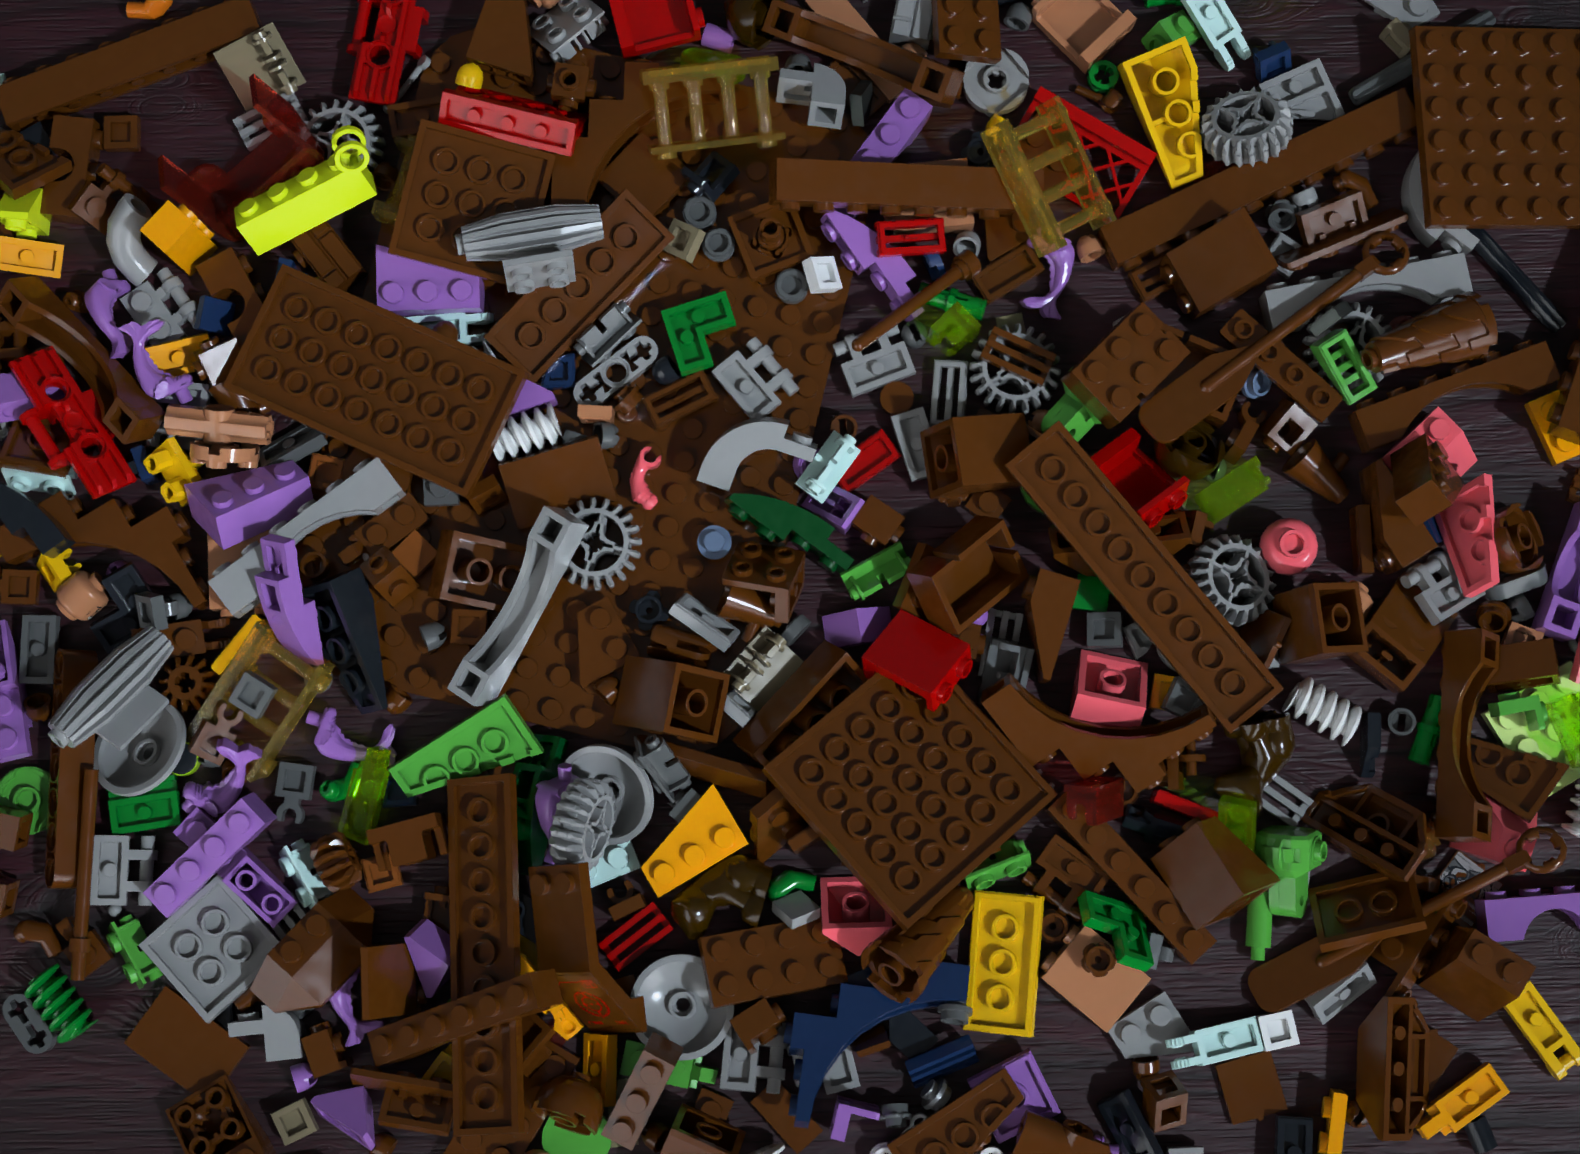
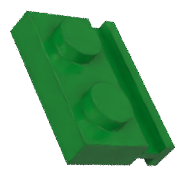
[106,775,184,835]

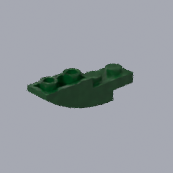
[723,493,854,573]
[513,733,569,876]

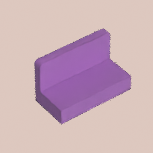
[829,1095,880,1142]

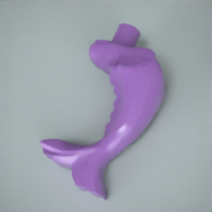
[1019,222,1075,320]
[84,269,149,359]
[118,319,194,405]
[306,707,397,767]
[181,738,263,817]
[535,763,579,864]
[329,967,386,1047]

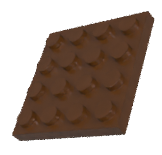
[388,118,556,285]

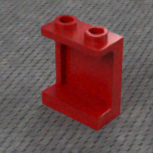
[609,0,706,59]
[1090,427,1190,528]
[861,609,973,712]

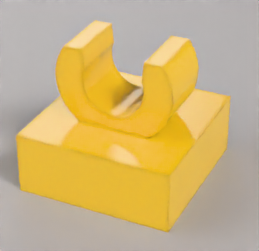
[36,548,82,593]

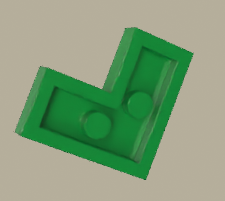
[661,291,736,377]
[1078,890,1154,972]

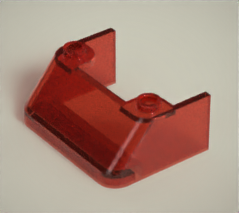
[158,73,325,242]

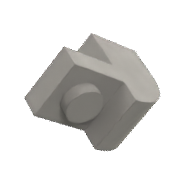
[776,63,846,129]
[228,1004,307,1062]

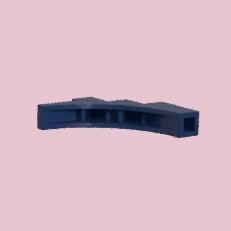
[783,962,970,1129]

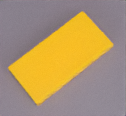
[963,890,1045,1038]

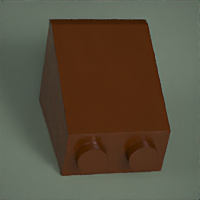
[1160,207,1279,321]
[920,412,1030,499]
[1272,582,1369,664]
[613,655,731,743]
[1151,816,1280,930]
[1417,925,1536,1022]
[660,1103,746,1154]

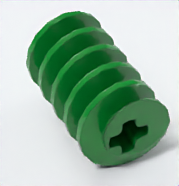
[24,963,98,1044]

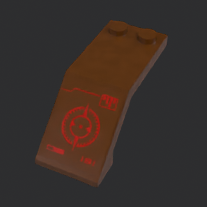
[528,862,647,1033]

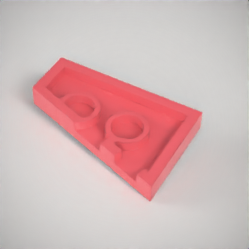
[1434,473,1500,598]

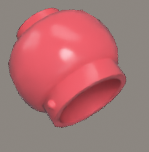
[1259,518,1318,576]

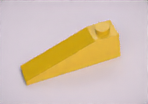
[1117,36,1204,190]

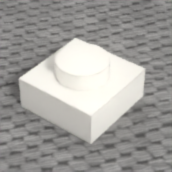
[802,256,843,294]
[1256,1008,1300,1052]

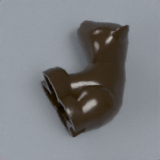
[1213,710,1296,813]
[670,854,773,940]

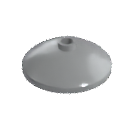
[93,704,186,797]
[564,744,654,845]
[630,954,734,1061]

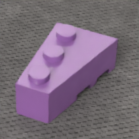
[376,244,485,317]
[184,460,313,550]

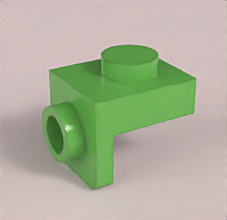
[1141,10,1202,51]
[1488,691,1548,731]

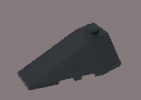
[302,567,388,714]

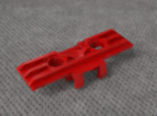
[346,0,430,106]
[8,346,137,500]

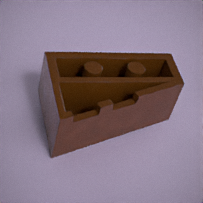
[1390,433,1465,527]

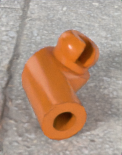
[126,0,173,20]

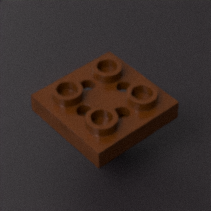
[727,202,815,282]

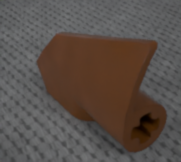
[1011,1110,1112,1154]

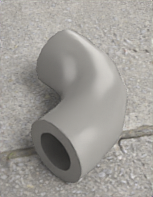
[106,193,158,287]

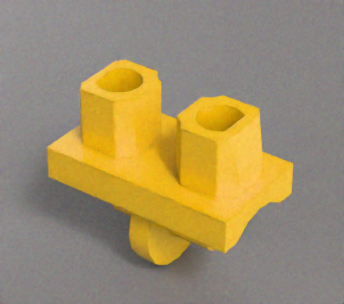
[143,437,204,507]

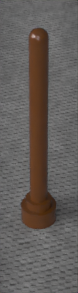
[851,249,981,352]

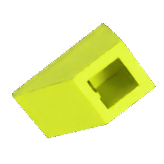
[0,188,50,240]

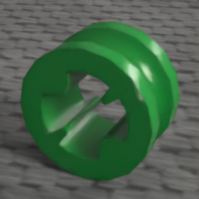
[1087,60,1119,94]

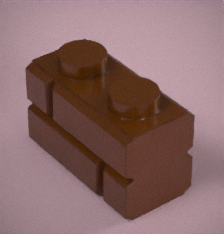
[290,221,368,292]

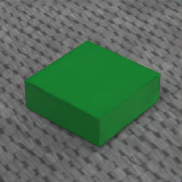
[1072,574,1110,612]

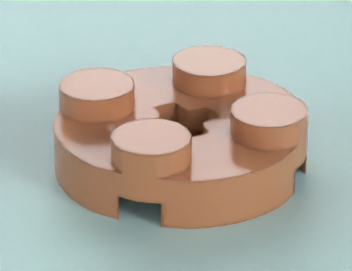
[189,440,260,469]

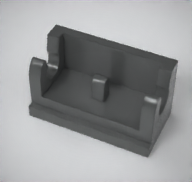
[976,636,1035,709]

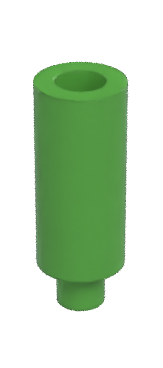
[1245,891,1273,961]

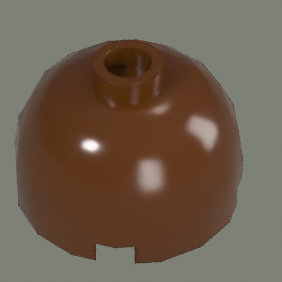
[1494,503,1544,574]
[530,1071,604,1136]

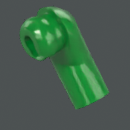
[319,761,368,802]
[767,869,817,902]

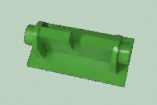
[840,541,911,601]
[965,838,1032,891]
[106,914,163,989]

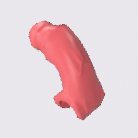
[629,446,662,510]

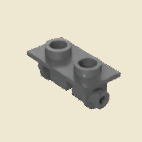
[573,300,643,368]
[633,734,691,803]

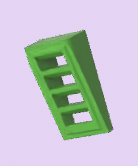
[1309,328,1378,405]

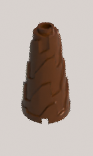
[1361,291,1498,374]
[861,885,974,1003]

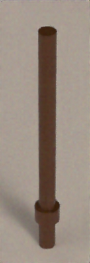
[68,769,99,981]

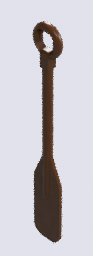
[1138,232,1410,443]
[1248,826,1567,1013]

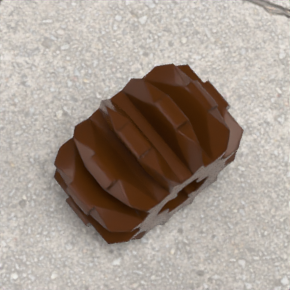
[159,654,220,713]
[310,831,362,893]

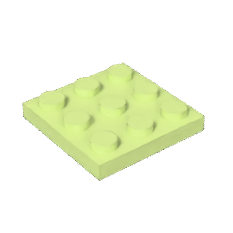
[1481,661,1580,797]

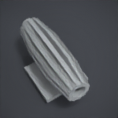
[455,204,604,294]
[48,626,174,751]

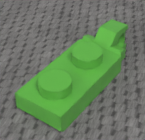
[619,1039,719,1089]

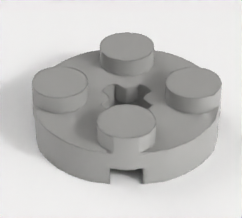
[962,48,1029,117]

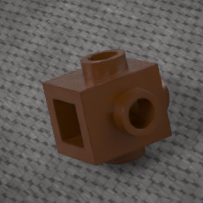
[546,60,597,112]

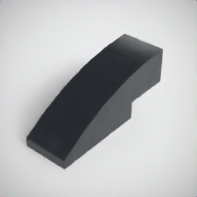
[0,483,76,558]

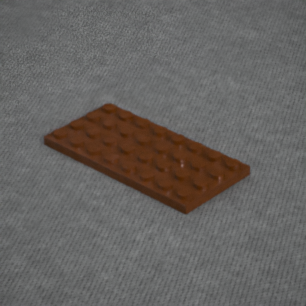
[222,264,529,499]

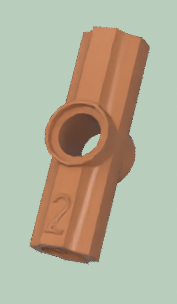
[164,404,274,445]

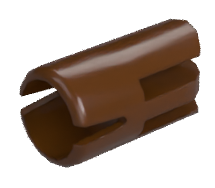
[646,623,713,669]

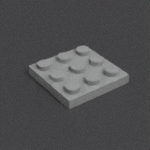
[138,875,280,1023]

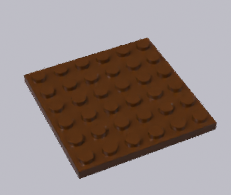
[1409,26,1580,229]
[762,673,1058,932]

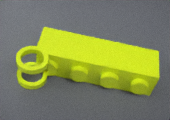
[234,125,377,256]

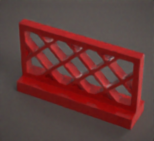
[438,85,589,157]
[999,86,1157,223]

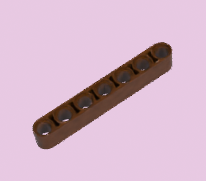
[45,648,98,889]

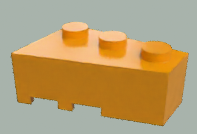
[140,200,218,277]
[641,784,749,898]

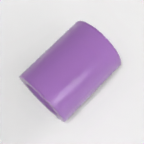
[701,23,736,54]

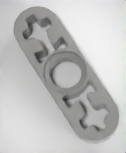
[573,336,659,405]

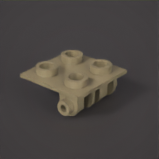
[213,22,306,112]
[723,626,803,712]

